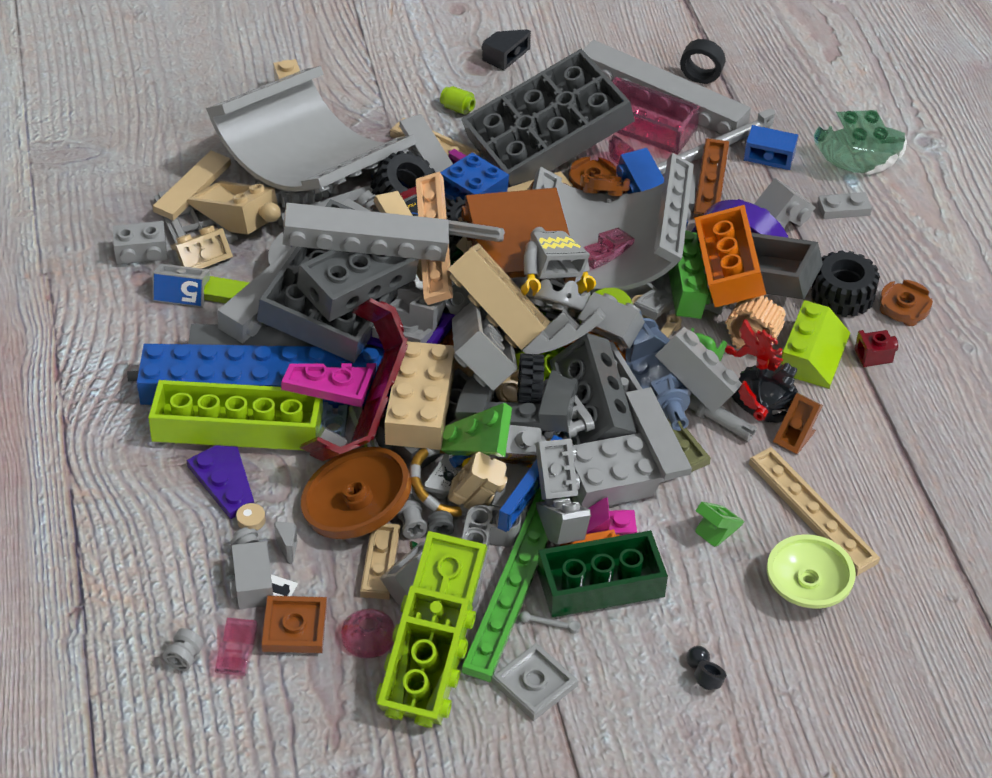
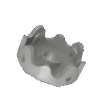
[526,275,590,319]

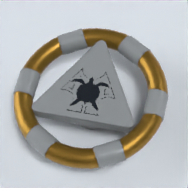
[409,448,469,517]

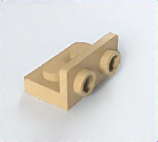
[171,225,233,269]

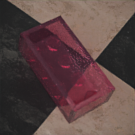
[612,77,700,155]

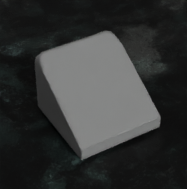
[274,522,298,564]

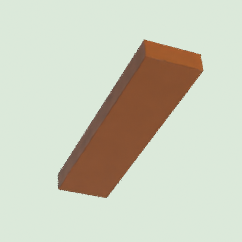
[693,138,729,218]

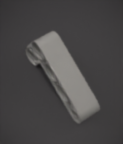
[462,505,521,609]

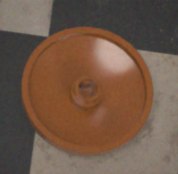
[301,447,412,539]

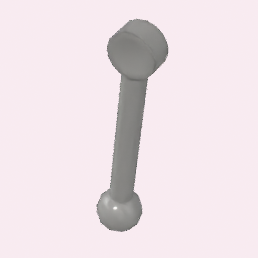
[519,611,581,634]

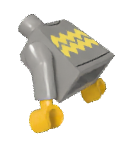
[520,227,596,296]

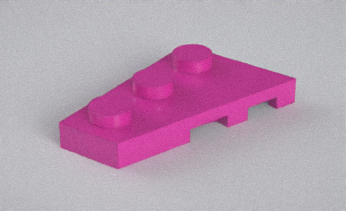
[281,363,376,407]

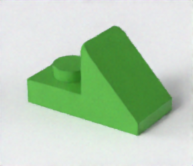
[695,501,745,547]

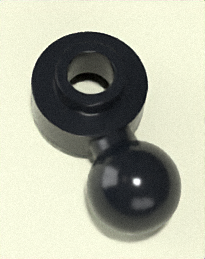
[686,646,727,690]

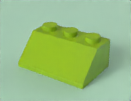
[780,300,850,389]

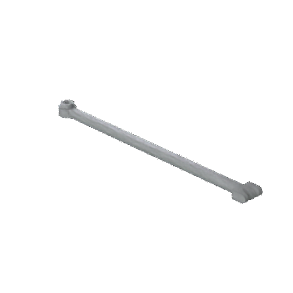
[596,109,775,195]

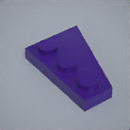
[186,445,254,520]

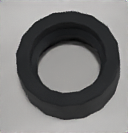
[680,39,726,84]

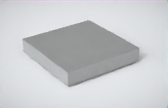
[492,643,578,721]

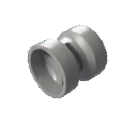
[163,628,204,671]

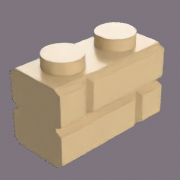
[448,452,508,509]

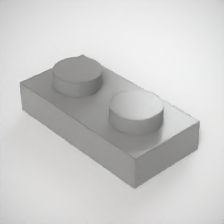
[817,192,872,219]

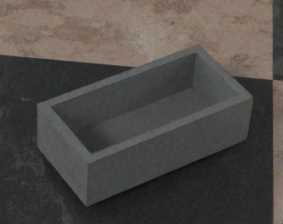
[752,233,823,300]

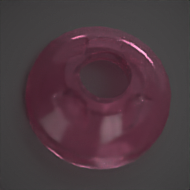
[608,135,635,165]
[341,608,395,658]

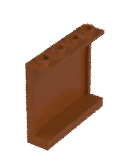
[461,188,576,283]

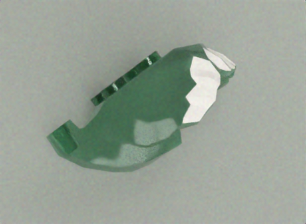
[814,110,907,175]

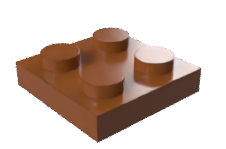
[261,596,327,653]

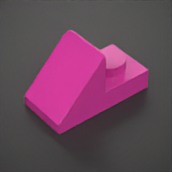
[586,497,637,536]

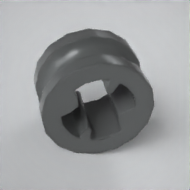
[428,511,454,536]

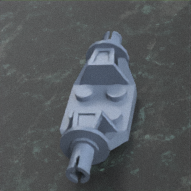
[626,310,691,431]

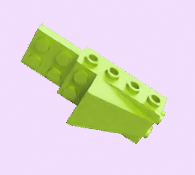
[376,531,487,728]

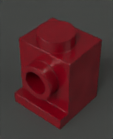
[854,330,899,367]

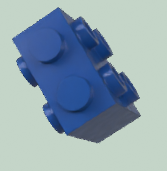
[440,152,509,202]

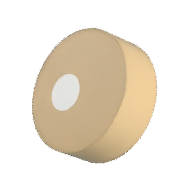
[236,503,266,531]

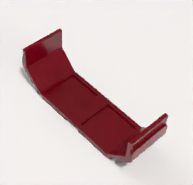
[300,298,408,461]

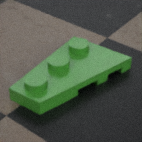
[441,403,512,457]

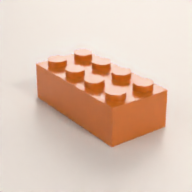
[694,205,766,308]

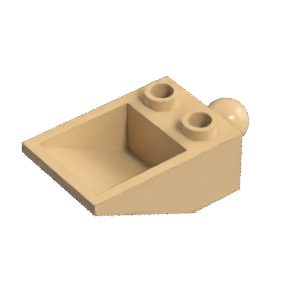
[187,181,281,234]

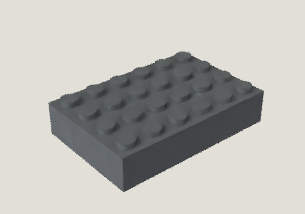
[461,48,635,188]
[257,199,398,363]

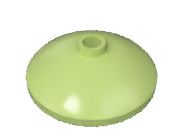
[767,534,856,609]

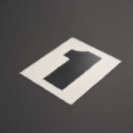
[271,575,298,596]

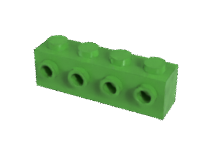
[668,230,711,319]

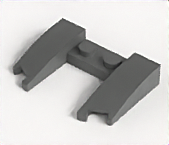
[455,370,578,432]

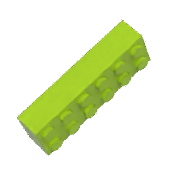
[148,380,323,451]

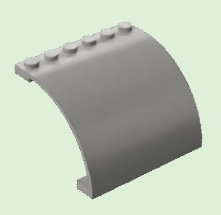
[206,66,417,193]
[532,153,694,293]

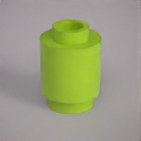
[440,86,476,115]

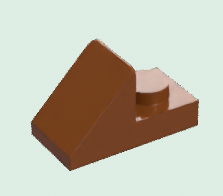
[773,393,823,454]

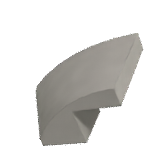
[372,281,446,343]
[523,307,606,354]

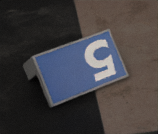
[152,264,210,307]

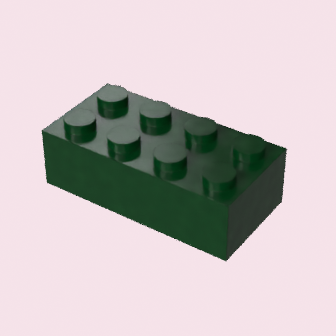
[537,530,668,618]

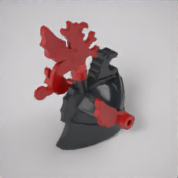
[725,319,798,423]

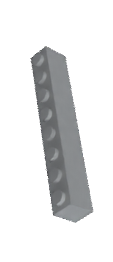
[583,40,751,135]
[218,198,370,343]

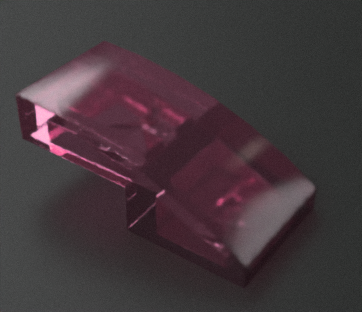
[584,228,635,269]
[215,617,258,676]

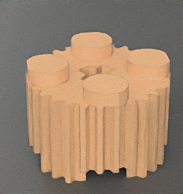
[725,296,786,349]

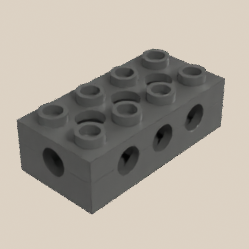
[297,250,419,322]
[549,333,637,445]

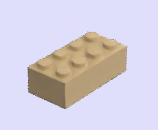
[448,243,550,350]
[385,341,455,450]

